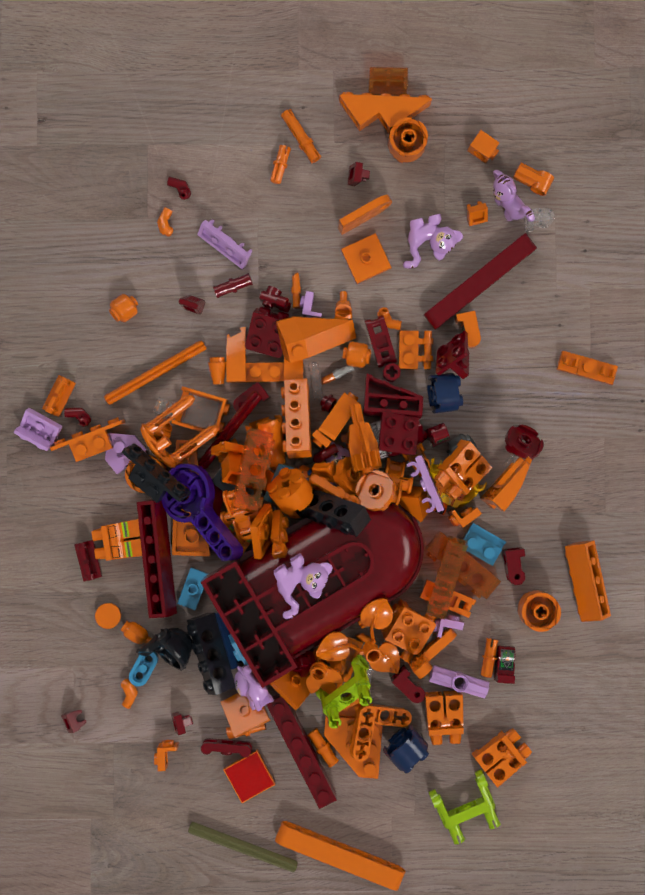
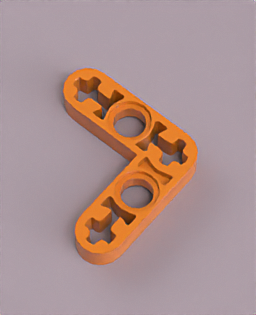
[409,628,457,679]
[350,704,412,762]

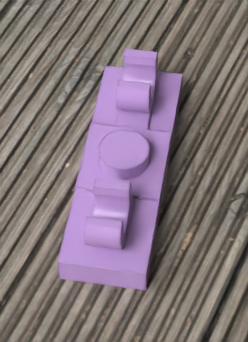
[197,220,252,269]
[407,454,445,513]

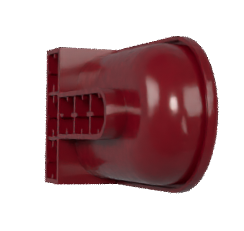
[201,491,424,688]

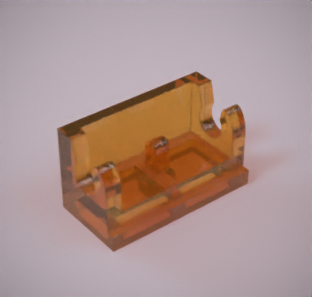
[369,67,408,95]

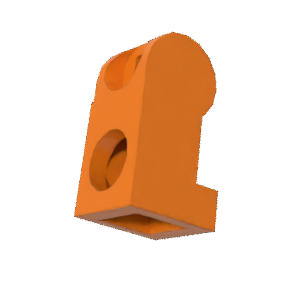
[454,311,481,348]

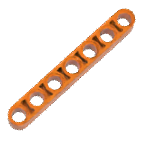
[275,821,406,891]

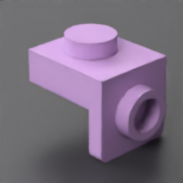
[300,291,322,318]
[433,614,464,638]

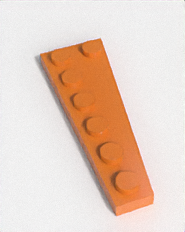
[172,440,211,556]

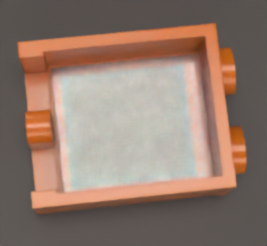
[171,386,230,437]

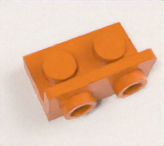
[448,507,482,528]

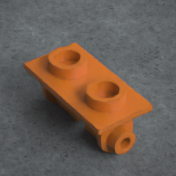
[42,375,76,417]

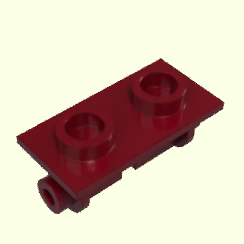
[74,540,102,582]

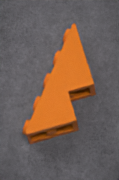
[339,92,432,134]

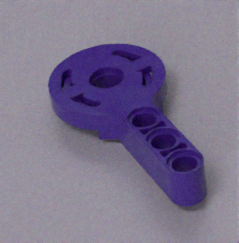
[161,464,243,561]

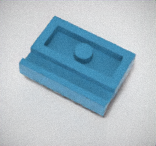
[459,523,506,566]

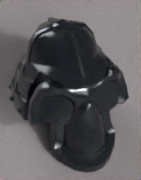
[136,628,193,671]

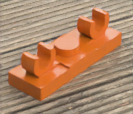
[556,351,618,385]

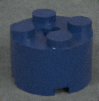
[427,373,463,414]
[383,725,429,774]

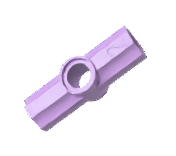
[429,665,489,699]

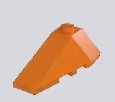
[276,316,356,363]

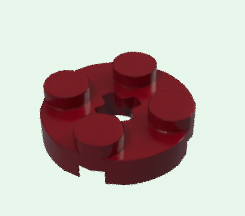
[505,425,544,460]

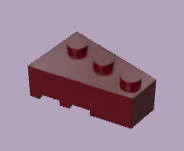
[363,373,423,420]

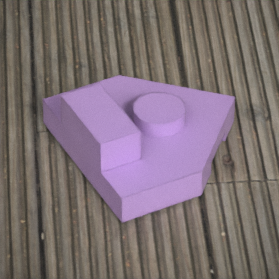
[105,433,147,474]

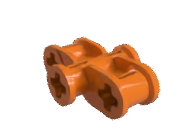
[375,458,414,506]
[220,485,262,544]

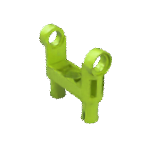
[315,654,372,728]
[428,769,501,844]

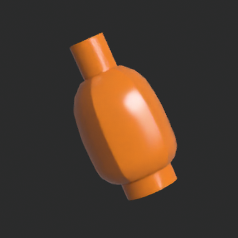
[121,621,152,644]

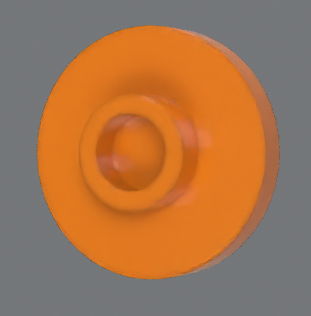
[95,603,121,629]

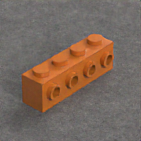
[281,378,312,459]
[565,540,611,622]

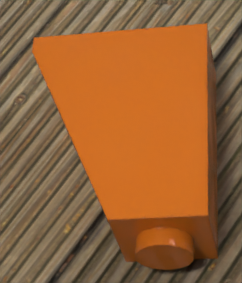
[318,392,360,442]

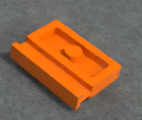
[211,441,259,458]

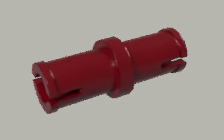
[213,273,253,298]

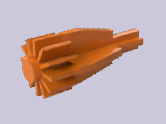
[348,404,382,475]

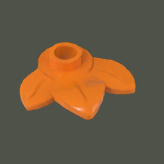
[306,662,343,694]

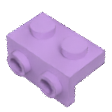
[14,408,62,451]

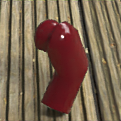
[167,176,191,200]
[64,408,91,427]

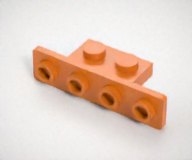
[50,417,126,462]

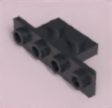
[122,444,191,503]

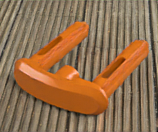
[141,395,219,468]

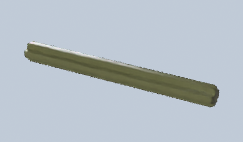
[188,822,298,872]

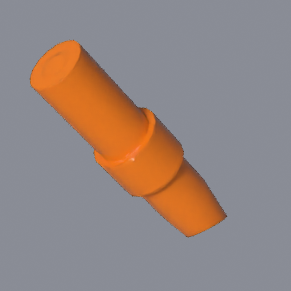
[291,272,301,309]

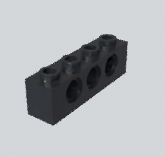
[296,488,371,537]
[187,613,236,695]

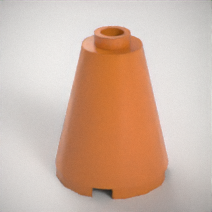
[245,415,286,470]

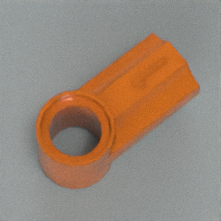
[513,162,554,196]

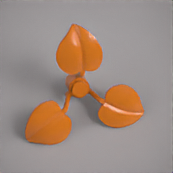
[316,598,400,674]

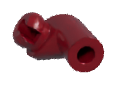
[313,444,339,463]

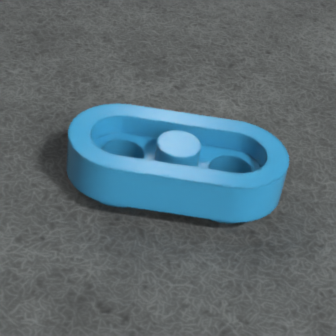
[129,651,159,686]

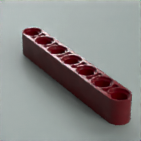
[423,233,537,330]

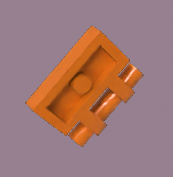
[399,331,434,370]

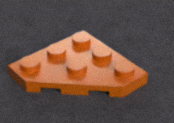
[324,715,383,779]

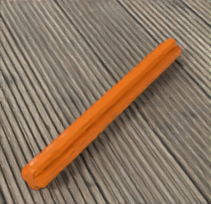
[104,340,206,405]

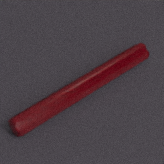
[198,391,262,469]

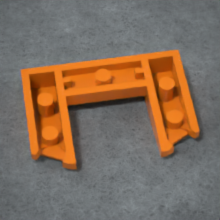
[226,327,304,383]
[480,456,532,511]

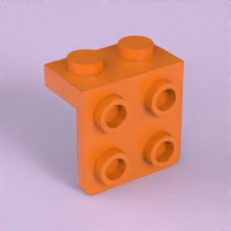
[381,599,436,655]

